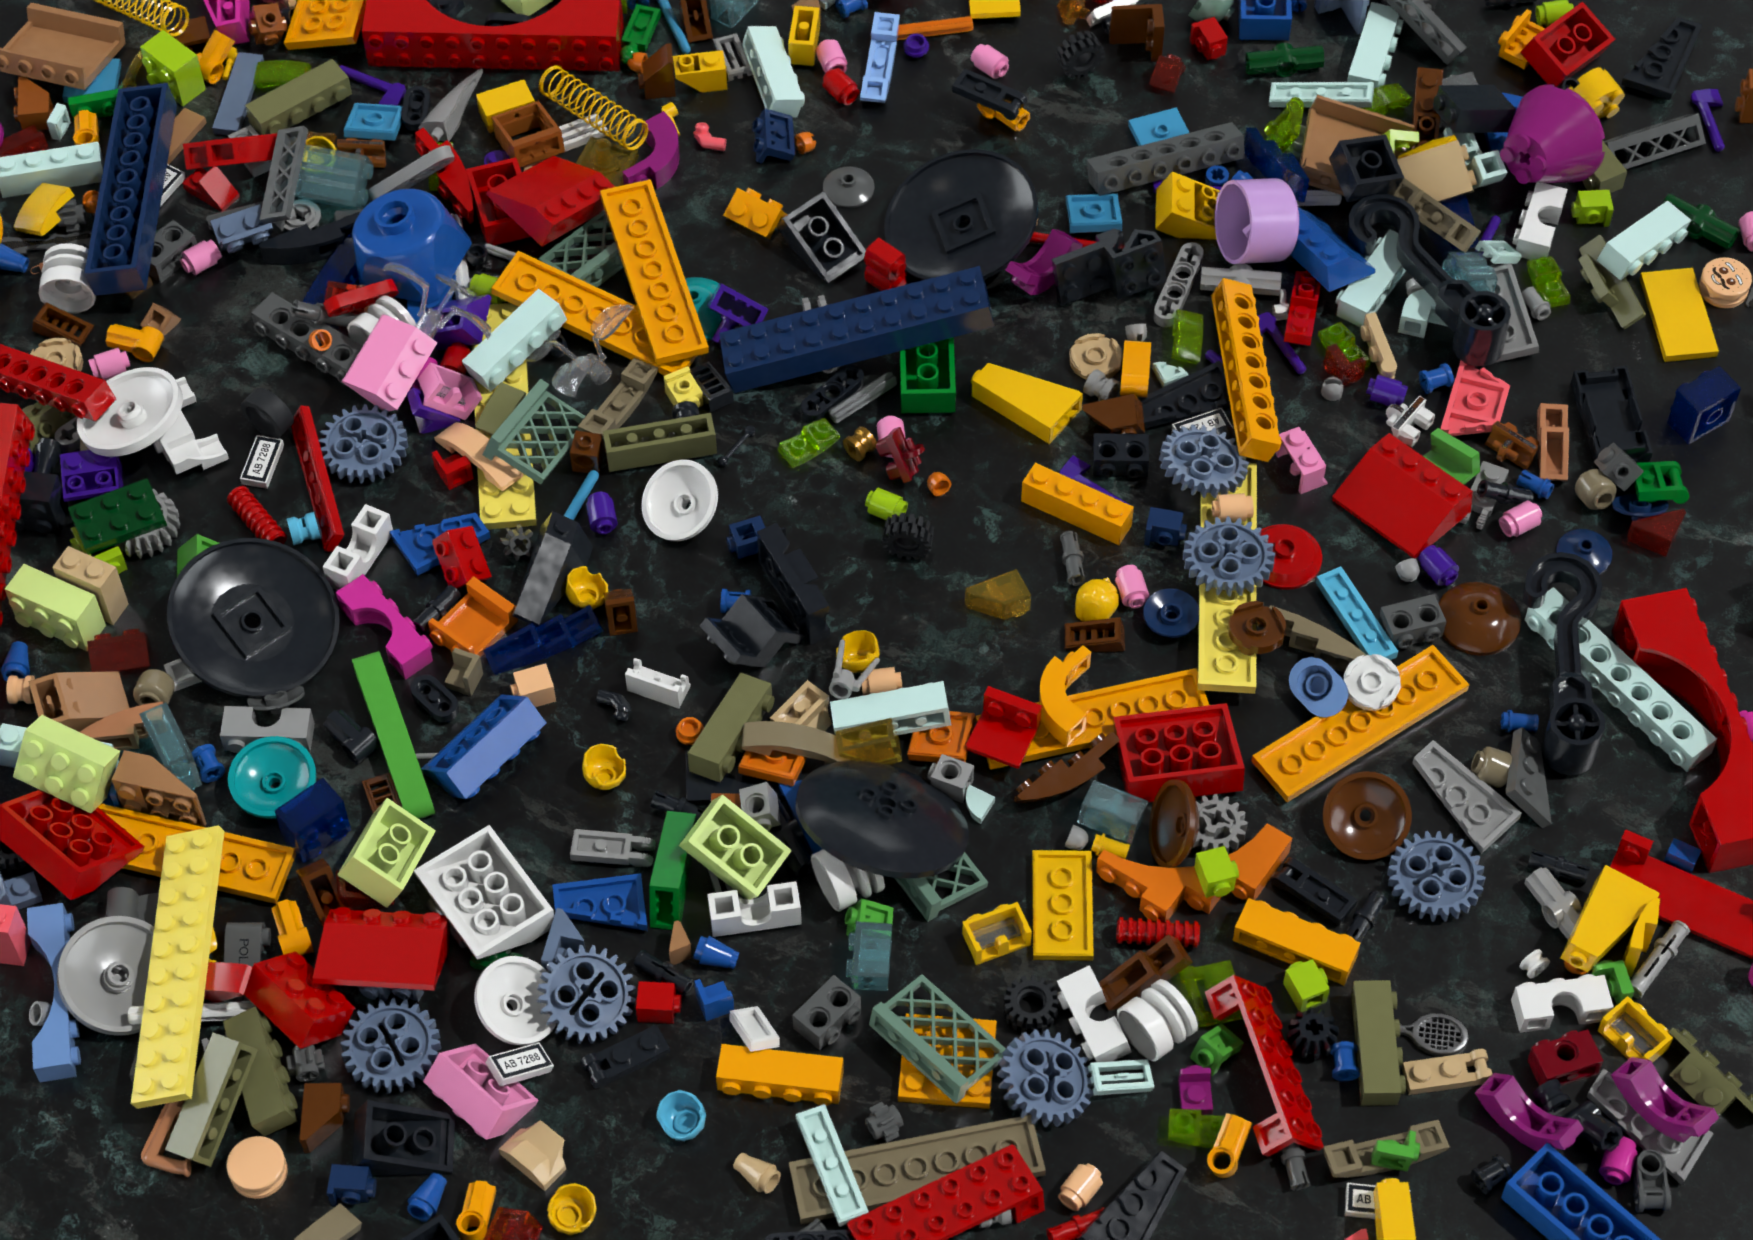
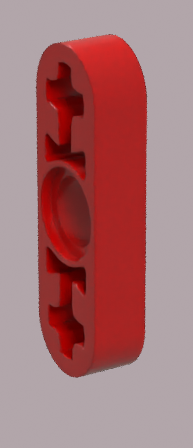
[323,279,399,317]

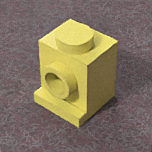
[664,366,703,407]

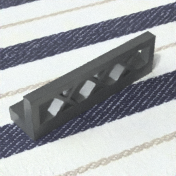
[1386,0,1467,65]
[1603,114,1706,169]
[259,126,308,233]

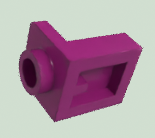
[1178,1065,1213,1116]

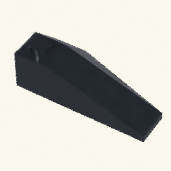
[512,511,593,627]

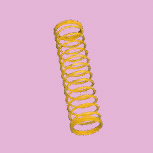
[93,0,189,37]
[539,65,648,151]

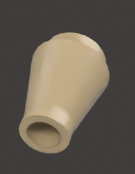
[733,1153,781,1193]

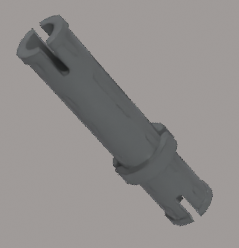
[291,300,359,328]

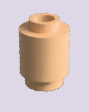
[1212,493,1254,522]
[861,667,902,696]
[1058,1164,1103,1211]

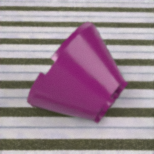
[1500,84,1605,184]

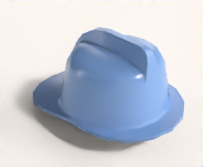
[1289,657,1348,718]

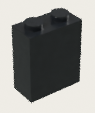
[1433,85,1516,133]

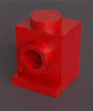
[1190,17,1228,60]

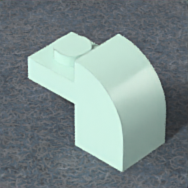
[1398,289,1447,338]

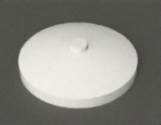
[77,367,183,457]

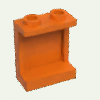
[428,576,518,658]

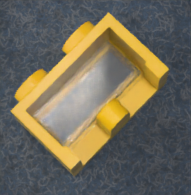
[962,902,1032,965]
[1598,996,1673,1063]

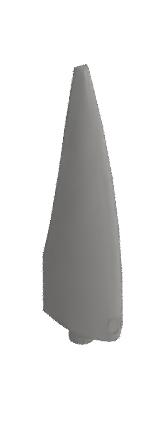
[419,69,483,143]

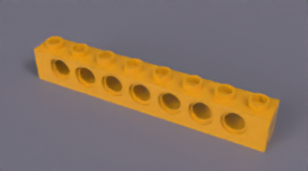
[1211,278,1282,462]

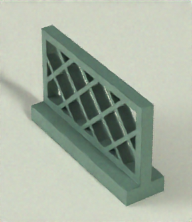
[538,210,624,287]
[482,379,586,485]
[895,852,988,922]
[869,974,1006,1104]

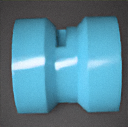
[287,512,321,545]

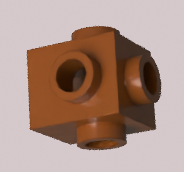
[248,3,287,45]

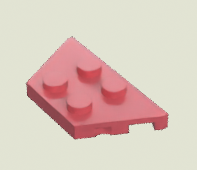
[1441,361,1510,436]

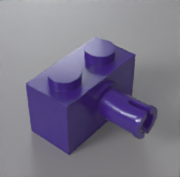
[707,283,769,345]

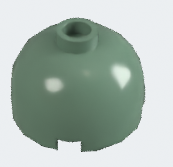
[1188,0,1235,23]

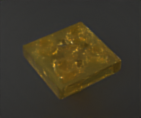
[576,137,639,187]

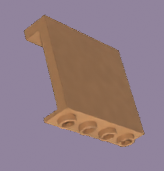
[0,3,125,90]
[1297,95,1415,201]

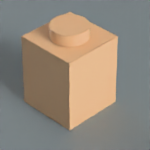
[510,663,556,707]

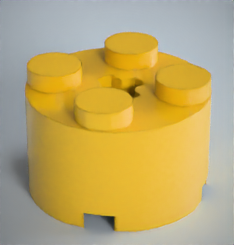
[1568,67,1625,119]

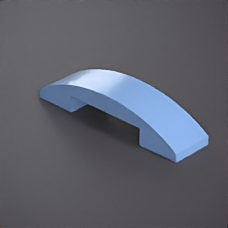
[860,12,900,103]

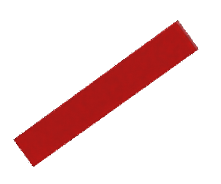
[291,405,344,552]

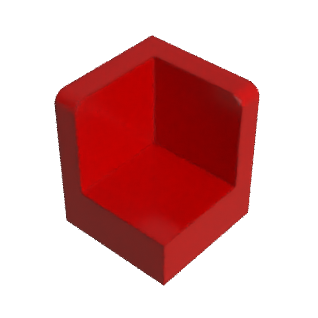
[432,450,474,490]

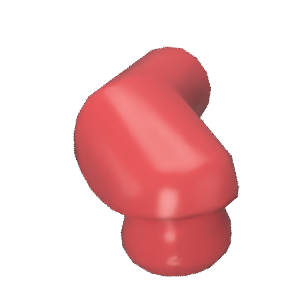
[693,122,726,151]

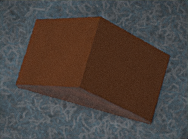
[679,0,713,43]

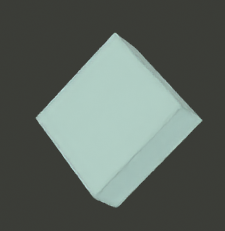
[47,103,71,141]

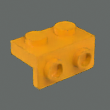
[1498,9,1545,69]
[723,188,788,239]

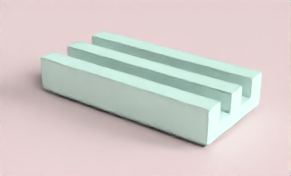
[1475,240,1522,264]
[1088,1059,1154,1095]

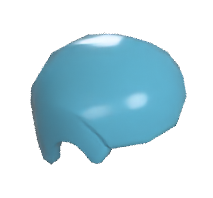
[656,1090,706,1141]

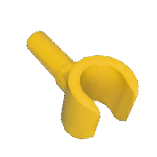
[222,47,238,80]
[661,102,680,137]

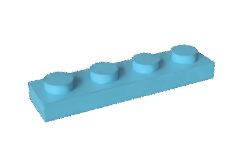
[1315,566,1398,660]

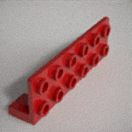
[1610,830,1753,959]
[1205,975,1323,1157]
[847,1144,1045,1240]

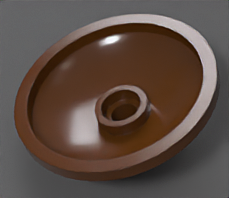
[1438,582,1521,656]
[1323,771,1412,860]
[1149,779,1200,868]

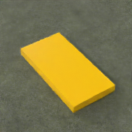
[1639,268,1719,362]
[1032,850,1094,961]

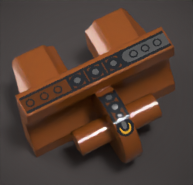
[337,137,386,171]
[1485,421,1539,470]

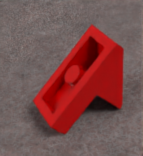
[182,166,240,212]

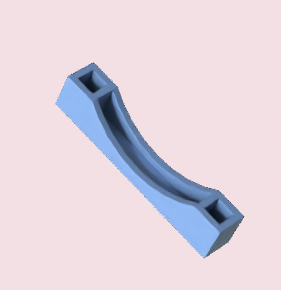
[27,903,81,1082]

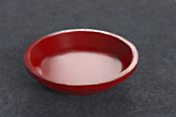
[1260,524,1322,590]

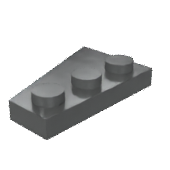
[1506,727,1552,828]

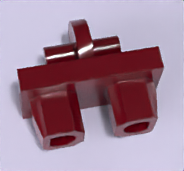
[876,427,925,483]

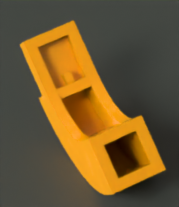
[1039,645,1091,747]

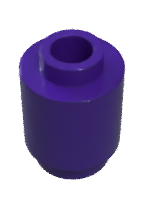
[1366,375,1408,406]
[586,492,618,534]
[1418,545,1459,586]

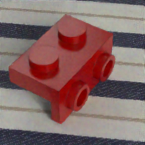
[432,526,492,590]

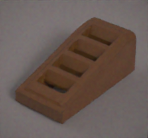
[32,302,94,347]
[1065,617,1125,652]
[362,772,402,814]

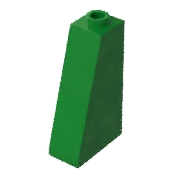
[649,811,696,930]

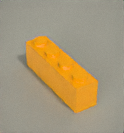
[1021,463,1134,545]
[1233,898,1360,986]
[716,1044,844,1106]

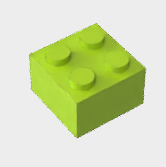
[140,30,206,106]

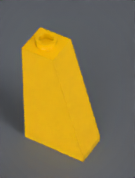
[971,363,1083,444]
[1560,865,1660,972]
[1373,1178,1416,1240]

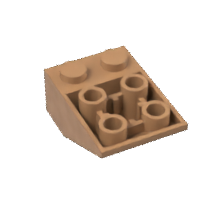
[28,671,130,732]
[112,750,207,827]

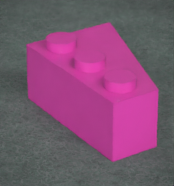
[204,0,250,45]

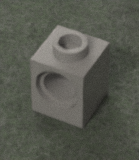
[927,754,974,803]
[739,782,781,831]

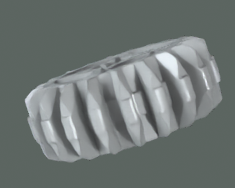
[112,489,180,559]

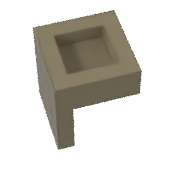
[444,648,483,697]

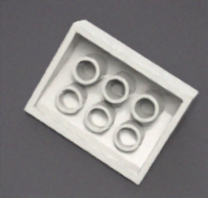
[414,825,554,959]

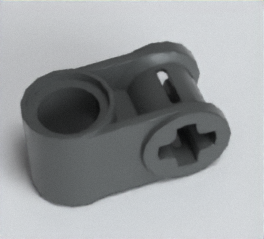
[1632,1149,1671,1212]

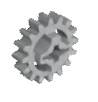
[1192,794,1248,853]

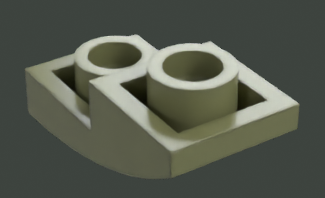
[475,382,526,435]

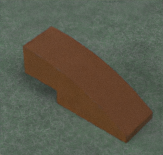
[1098,934,1193,1011]

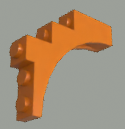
[1096,823,1292,922]

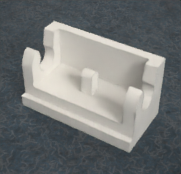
[625,658,691,709]

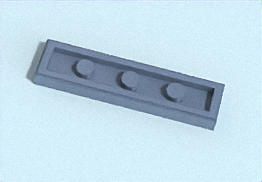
[212,52,264,136]

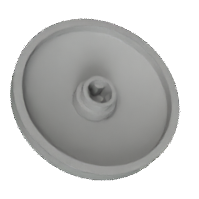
[57,916,154,1035]

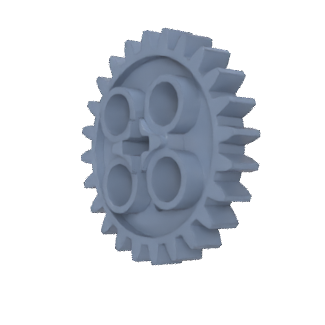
[319,404,408,484]
[1159,424,1249,498]
[1183,516,1275,597]
[1387,831,1485,922]
[537,945,636,1044]
[341,998,441,1094]
[997,1029,1094,1127]

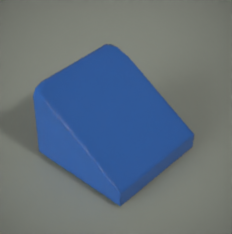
[1663,838,1702,874]

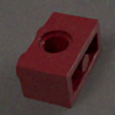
[1527,1029,1604,1086]

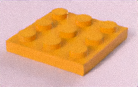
[284,0,367,50]
[898,1014,997,1109]

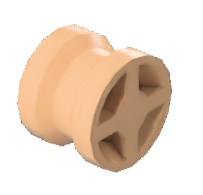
[6,675,35,704]

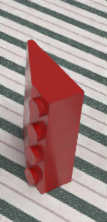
[486,155,615,246]
[1332,433,1473,558]
[1113,703,1245,805]
[0,790,145,900]
[313,907,450,990]

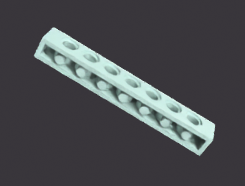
[1525,587,1717,772]

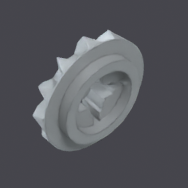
[283,199,322,231]

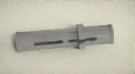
[1631,920,1690,998]

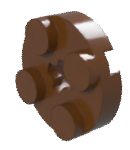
[1228,601,1286,656]

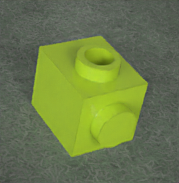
[1194,846,1239,898]
[1283,959,1330,1012]

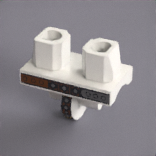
[1386,396,1435,447]

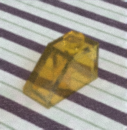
[965,569,1031,620]
[835,718,903,765]

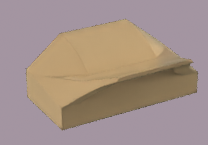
[770,680,832,731]
[499,1120,566,1191]

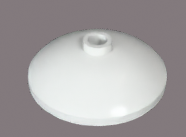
[642,460,718,541]
[474,956,561,1046]

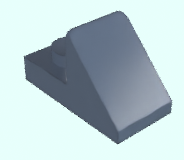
[0,872,43,910]
[541,908,586,973]

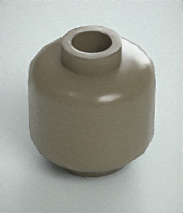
[1575,469,1617,510]
[133,669,175,708]
[1471,746,1512,788]

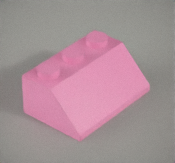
[342,314,437,412]
[423,1043,539,1140]

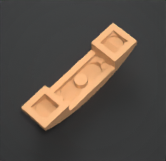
[434,422,524,491]

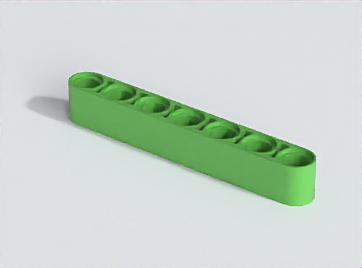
[351,651,435,819]

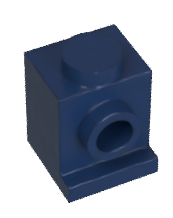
[1144,507,1187,546]
[726,516,765,559]
[327,1164,377,1206]

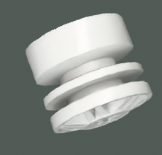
[38,244,96,313]
[347,295,419,346]
[811,849,885,911]
[1117,979,1198,1062]

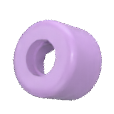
[1215,178,1299,264]

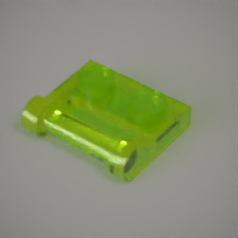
[1264,97,1304,163]
[1178,960,1243,1028]

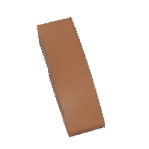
[1537,403,1569,482]
[80,702,168,751]

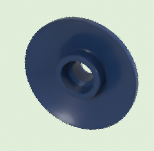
[1612,494,1669,522]
[1556,529,1612,574]
[1143,588,1199,638]

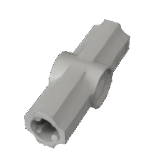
[1200,264,1282,296]
[1524,867,1582,939]

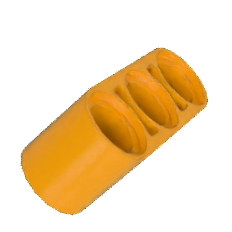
[1120,340,1151,397]

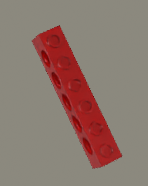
[0,344,116,422]

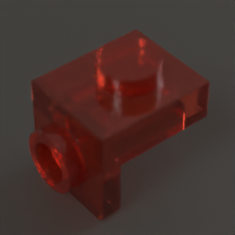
[1149,54,1186,93]
[1323,343,1366,385]

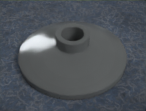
[823,167,875,208]
[247,685,305,715]

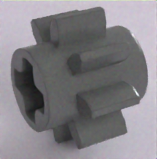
[56,199,86,232]
[500,524,535,560]
[286,1045,325,1082]
[865,1102,903,1143]

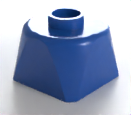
[352,189,472,304]

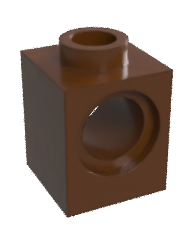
[570,430,605,474]

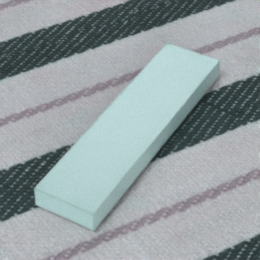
[1269,82,1374,107]
[796,1104,869,1227]

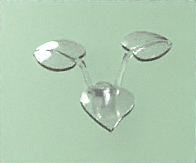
[382,262,492,340]
[526,304,634,398]

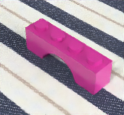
[336,574,433,680]

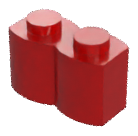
[864,237,906,291]

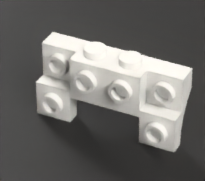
[153,377,229,475]

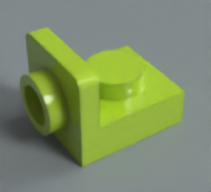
[1382,129,1419,153]

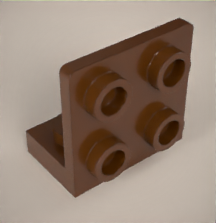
[1109,4,1165,62]

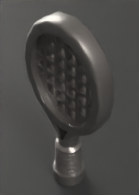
[1400,1013,1469,1057]

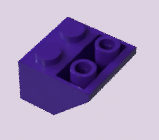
[421,294,492,351]
[60,450,123,502]

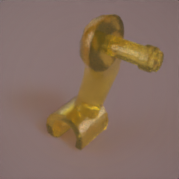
[117,50,143,89]

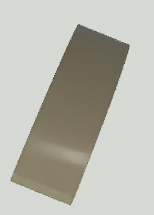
[1393,178,1481,253]
[578,358,658,434]
[742,721,854,765]
[1322,1120,1450,1177]

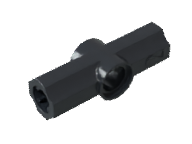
[757,796,813,878]

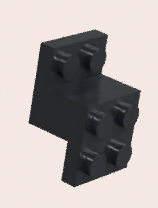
[700,594,806,668]

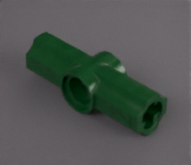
[1245,43,1325,77]
[1662,194,1740,249]

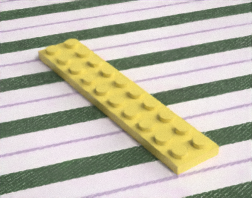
[471,303,537,530]
[1198,463,1257,694]
[131,825,224,1109]

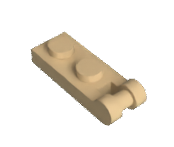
[1360,312,1397,379]
[1402,1049,1492,1095]

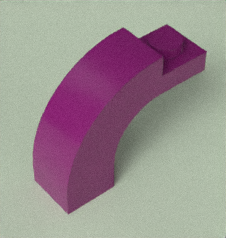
[622,111,680,189]
[1006,229,1083,295]
[1611,1057,1719,1143]
[1475,1073,1584,1152]

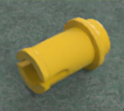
[1091,833,1130,859]

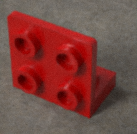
[966,686,1042,769]

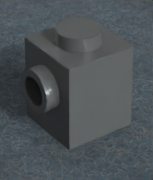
[1594,442,1644,491]

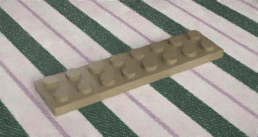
[789,1115,1046,1224]

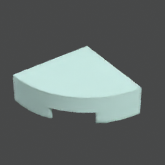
[1152,362,1188,387]
[966,785,995,824]

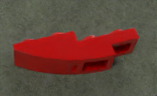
[415,127,474,224]
[183,133,277,170]
[1284,271,1321,346]

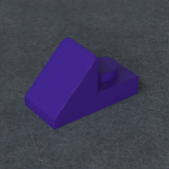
[407,388,461,434]

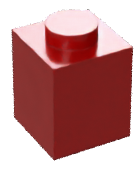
[636,981,681,1024]

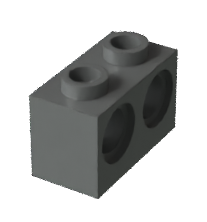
[149,220,197,283]
[1378,594,1446,649]
[792,975,861,1050]

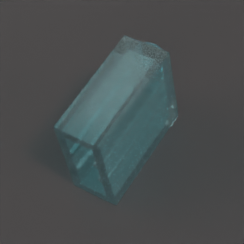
[295,144,374,209]
[139,702,202,791]

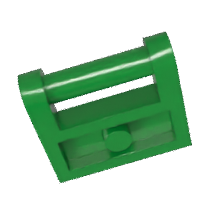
[1633,461,1689,504]

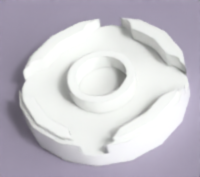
[1343,654,1401,711]

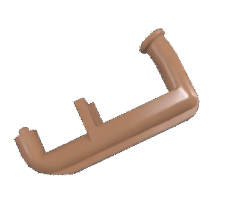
[141,1075,195,1177]

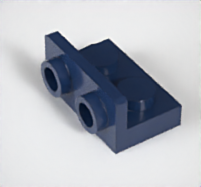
[752,108,795,163]

